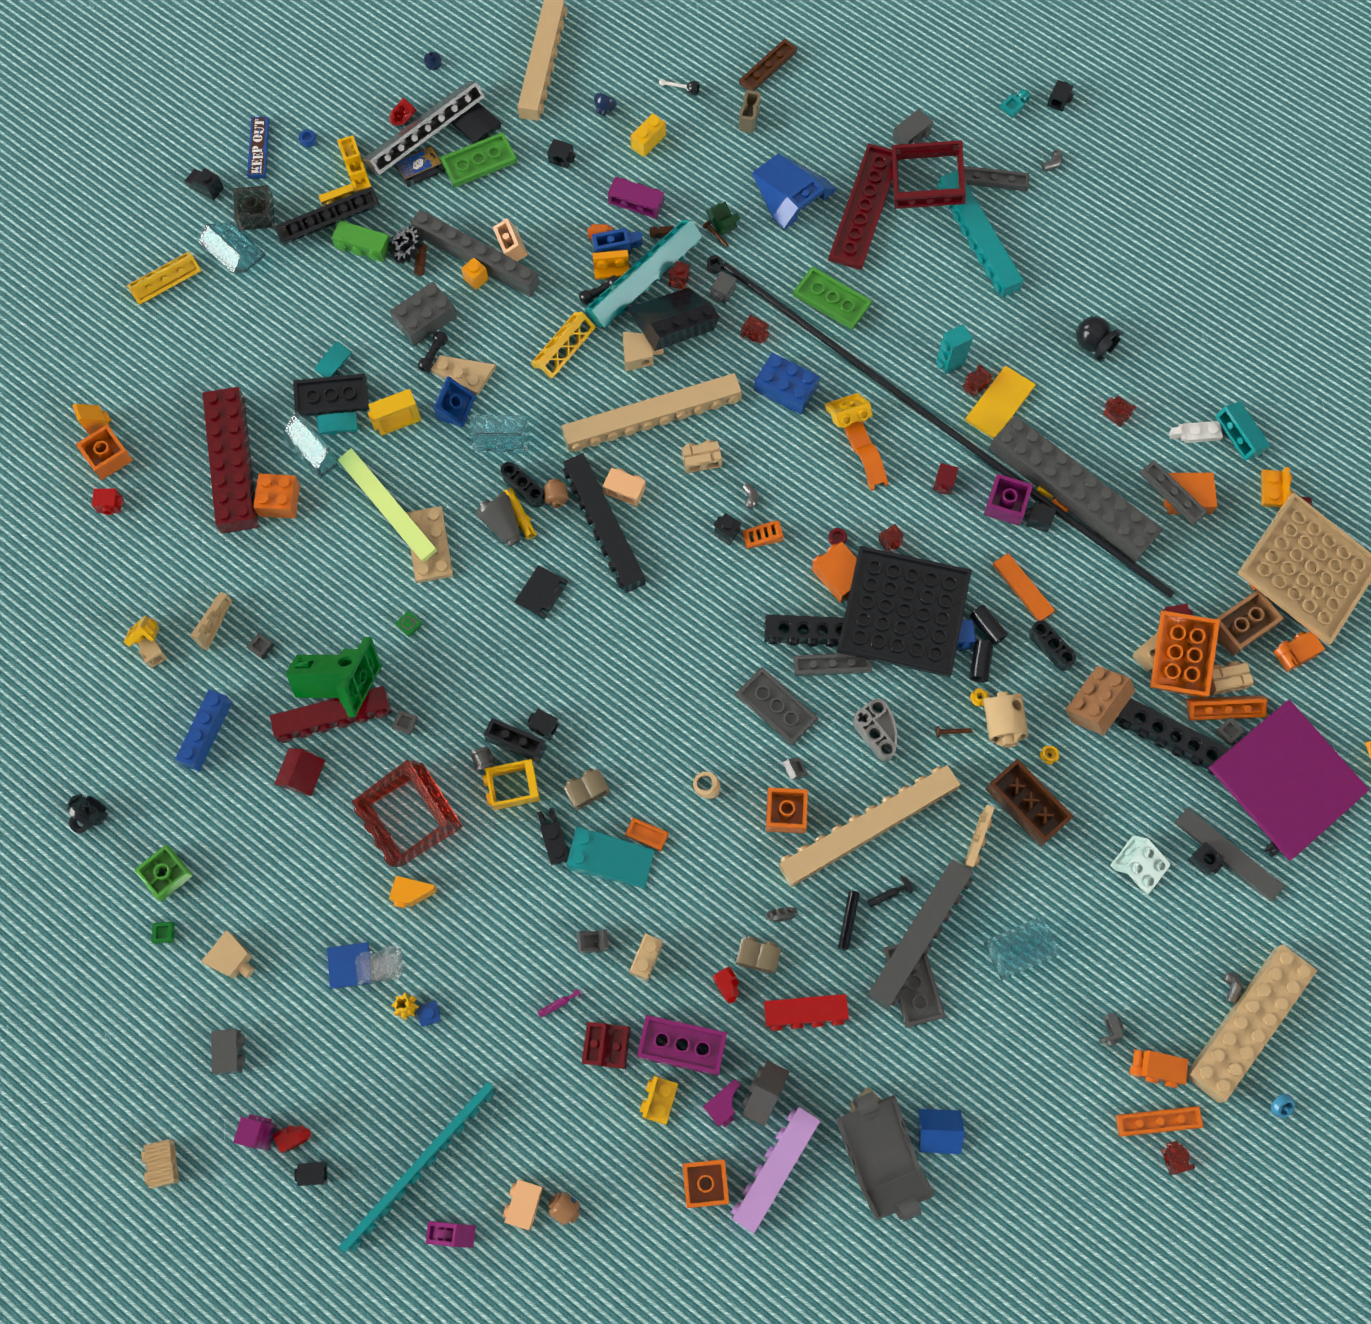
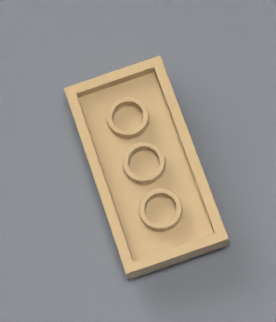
[406,506,454,583]

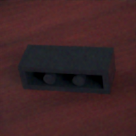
[483,718,547,764]

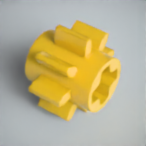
[391,992,419,1020]

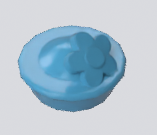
[1271,1094,1295,1118]

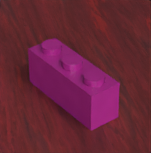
[608,177,664,219]
[233,1114,277,1150]

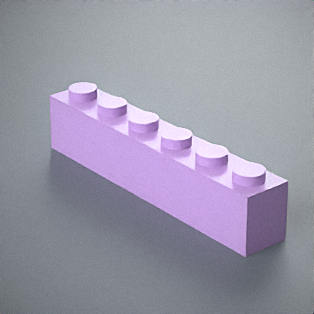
[731,1107,820,1233]

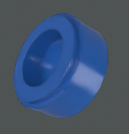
[299,129,317,148]

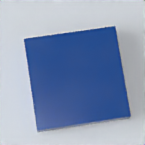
[327,942,372,989]

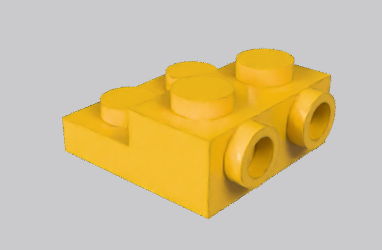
[824,393,873,428]

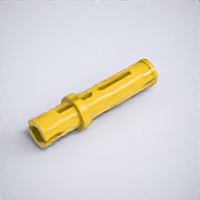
[503,488,537,540]

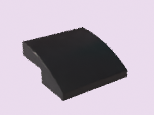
[452,103,502,144]

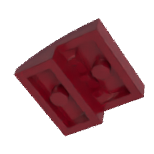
[582,1022,631,1069]

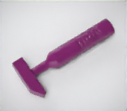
[537,989,582,1018]

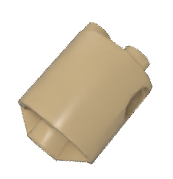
[983,691,1029,748]

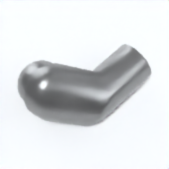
[1042,149,1063,172]
[742,482,759,509]
[1224,972,1242,1004]

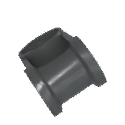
[470,746,495,771]

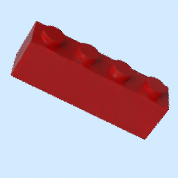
[763,994,849,1031]

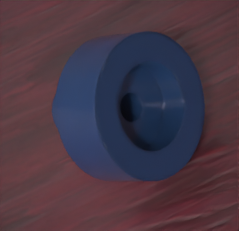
[424,52,442,70]

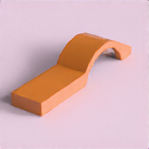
[844,422,888,491]

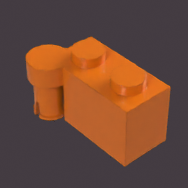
[1273,631,1325,672]
[1129,1050,1189,1088]

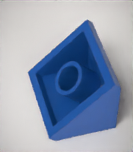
[434,376,476,427]
[919,1109,964,1154]

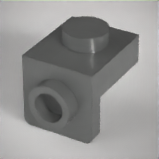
[577,929,610,953]
[1099,1012,1124,1046]

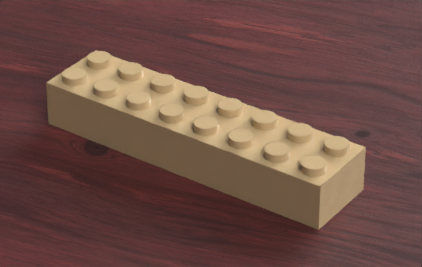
[1187,944,1318,1103]

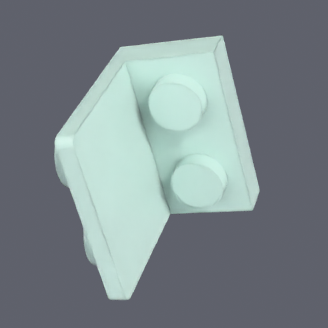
[1110,835,1170,894]

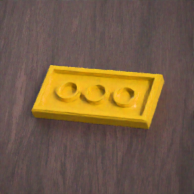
[965,365,1036,438]

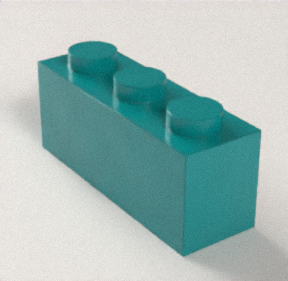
[936,324,973,374]
[1215,401,1271,461]

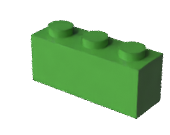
[331,220,391,262]

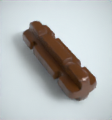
[649,226,673,237]
[414,242,427,276]

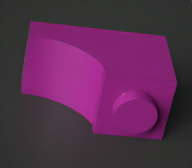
[703,1079,740,1127]
[425,1221,476,1248]

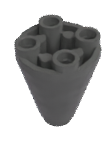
[476,492,521,547]

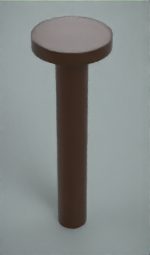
[703,220,729,248]
[936,726,972,738]

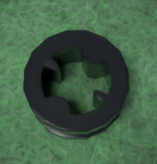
[707,255,723,274]
[1263,841,1280,858]

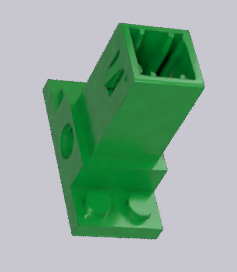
[286,637,382,717]

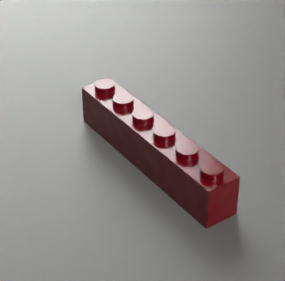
[270,686,392,743]

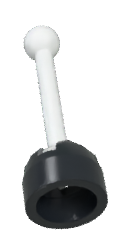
[659,79,700,96]

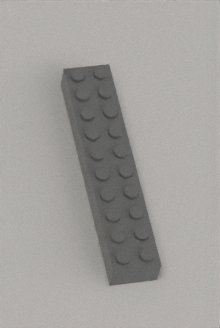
[989,415,1163,562]

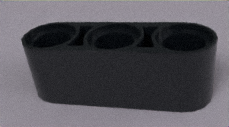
[500,462,545,508]
[1029,620,1076,671]

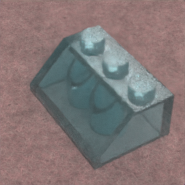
[199,223,265,274]
[284,412,338,478]

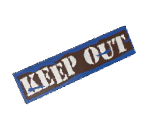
[247,117,270,179]

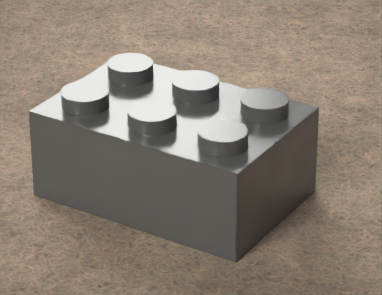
[390,282,457,346]

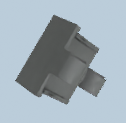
[836,1092,934,1222]

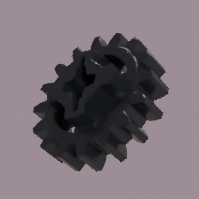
[388,226,424,264]

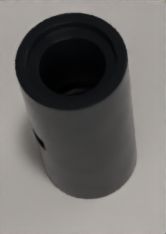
[969,605,1008,646]
[969,640,994,683]

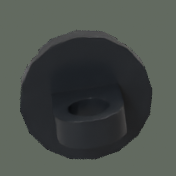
[67,794,108,834]

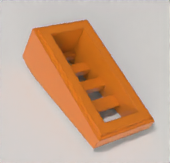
[742,520,783,549]

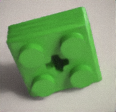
[135,845,193,901]

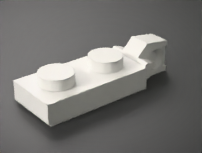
[1169,421,1223,443]

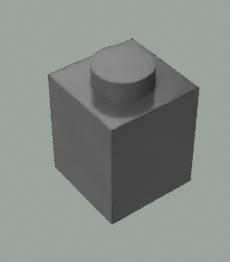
[711,271,737,304]

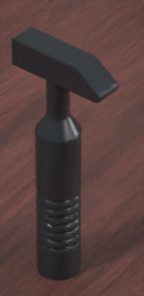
[867,876,914,907]

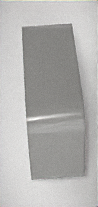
[853,698,897,762]

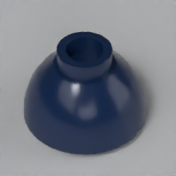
[594,93,617,116]

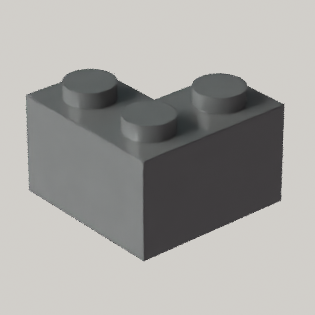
[742,1060,790,1126]

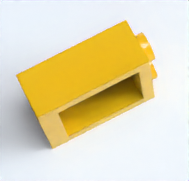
[367,389,422,436]
[483,759,540,810]

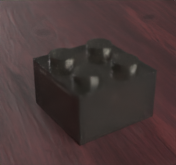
[233,185,275,231]

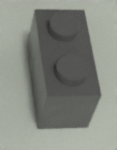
[892,109,933,145]
[211,1029,245,1075]

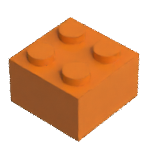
[75,424,133,480]
[253,474,300,519]
[766,787,808,834]
[682,1159,729,1208]

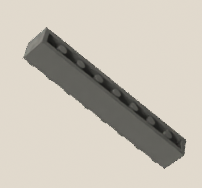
[363,81,485,175]
[410,209,540,297]
[867,859,973,1010]

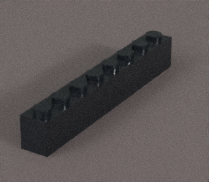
[562,453,646,593]

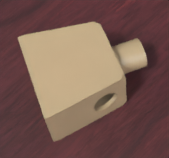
[623,332,664,371]
[201,930,255,979]

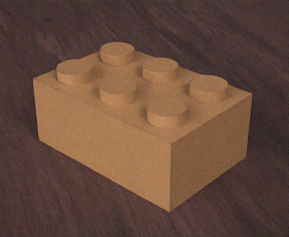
[1216,590,1284,657]
[1065,666,1135,736]

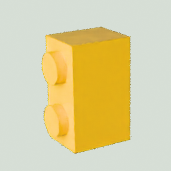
[630,113,666,157]

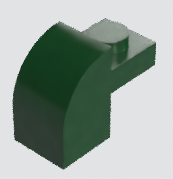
[706,201,740,235]

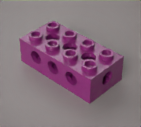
[637,1015,727,1076]

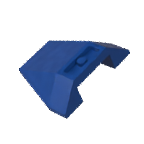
[752,154,837,230]

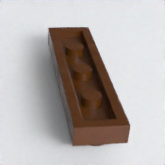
[739,39,797,91]

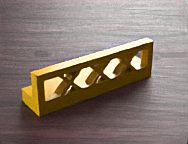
[127,251,201,305]
[530,312,596,379]

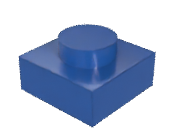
[417,1001,442,1027]

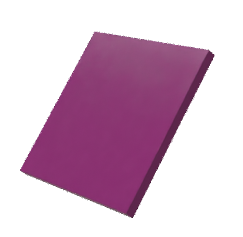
[1208,699,1369,861]

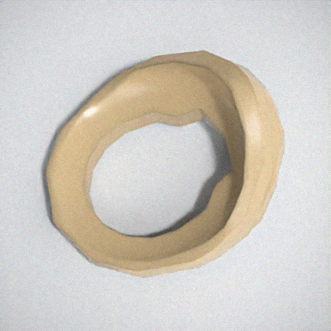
[693,772,720,799]

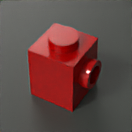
[92,488,124,515]

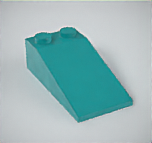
[566,827,655,889]

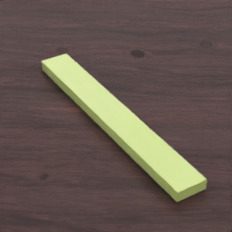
[338,448,438,563]

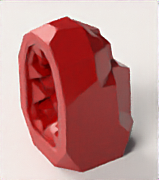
[389,97,417,126]
[712,966,739,1004]
[273,1125,312,1154]

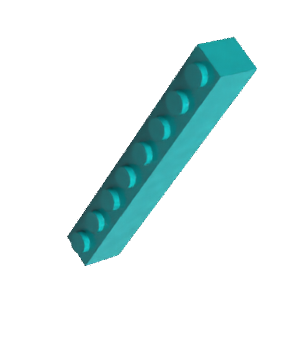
[937,170,1024,298]
[584,220,702,327]

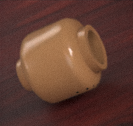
[543,479,568,508]
[548,1192,580,1225]

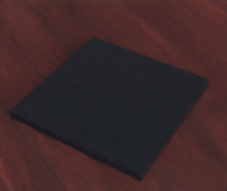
[837,546,972,677]

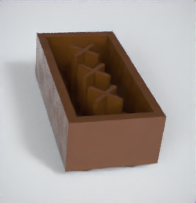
[985,758,1074,847]

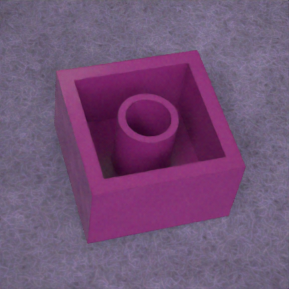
[983,474,1033,526]

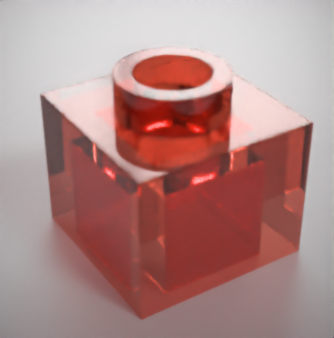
[878,524,904,552]

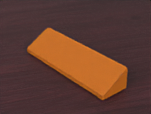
[1186,695,1267,720]

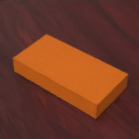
[625,817,669,851]

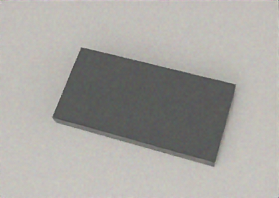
[735,667,818,746]
[883,944,946,1028]

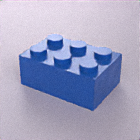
[754,352,820,415]

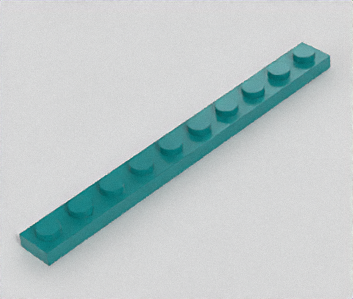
[338,1081,496,1253]

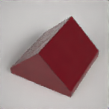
[274,748,326,797]

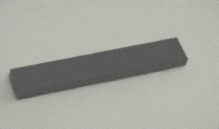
[1174,807,1284,902]

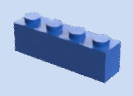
[175,689,233,772]

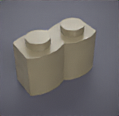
[739,90,761,133]
[564,769,610,811]
[735,936,781,974]

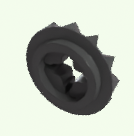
[766,907,798,922]

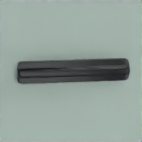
[838,891,860,950]

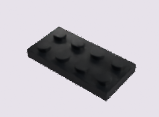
[293,374,369,417]

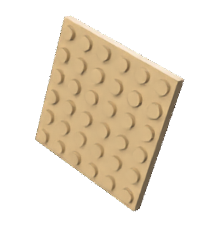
[1237,492,1371,645]

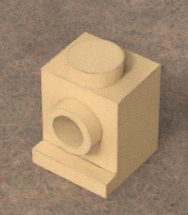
[138,637,167,669]

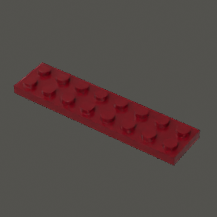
[828,143,899,270]

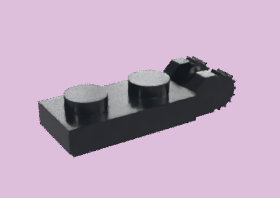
[537,808,569,866]

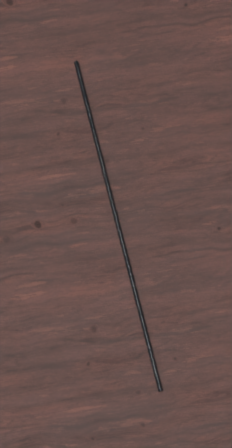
[722,262,1175,598]

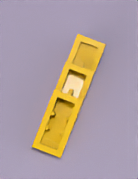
[337,135,371,193]

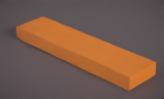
[993,553,1055,621]
[1115,1106,1204,1137]

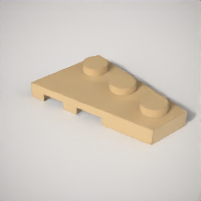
[431,355,496,396]
[190,592,232,651]
[964,805,995,870]

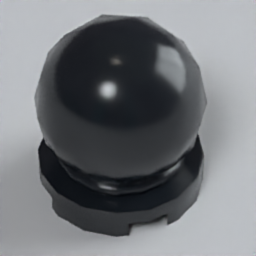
[1076,316,1124,362]

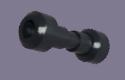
[579,275,618,305]
[417,331,448,373]

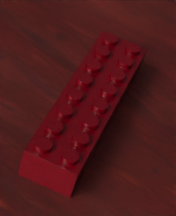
[202,387,259,534]

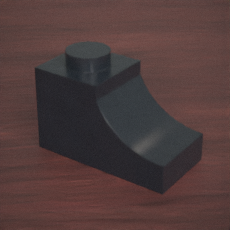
[184,168,224,201]

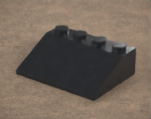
[628,288,720,351]

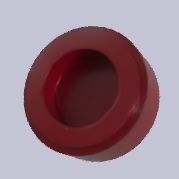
[828,528,847,546]

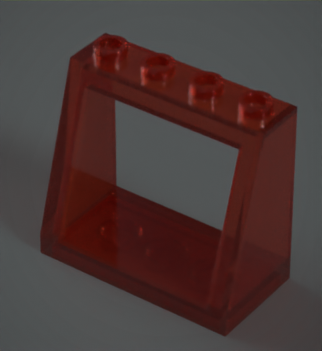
[352,760,463,867]

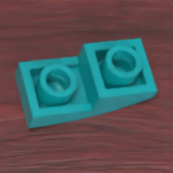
[314,341,352,377]
[317,413,358,435]

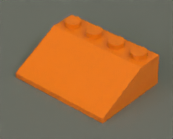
[1150,611,1220,698]

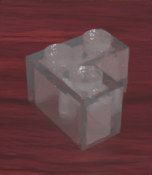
[355,945,404,984]

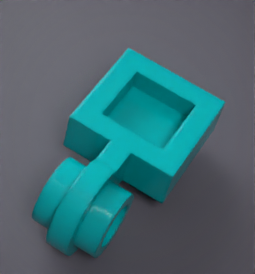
[1000,89,1031,118]

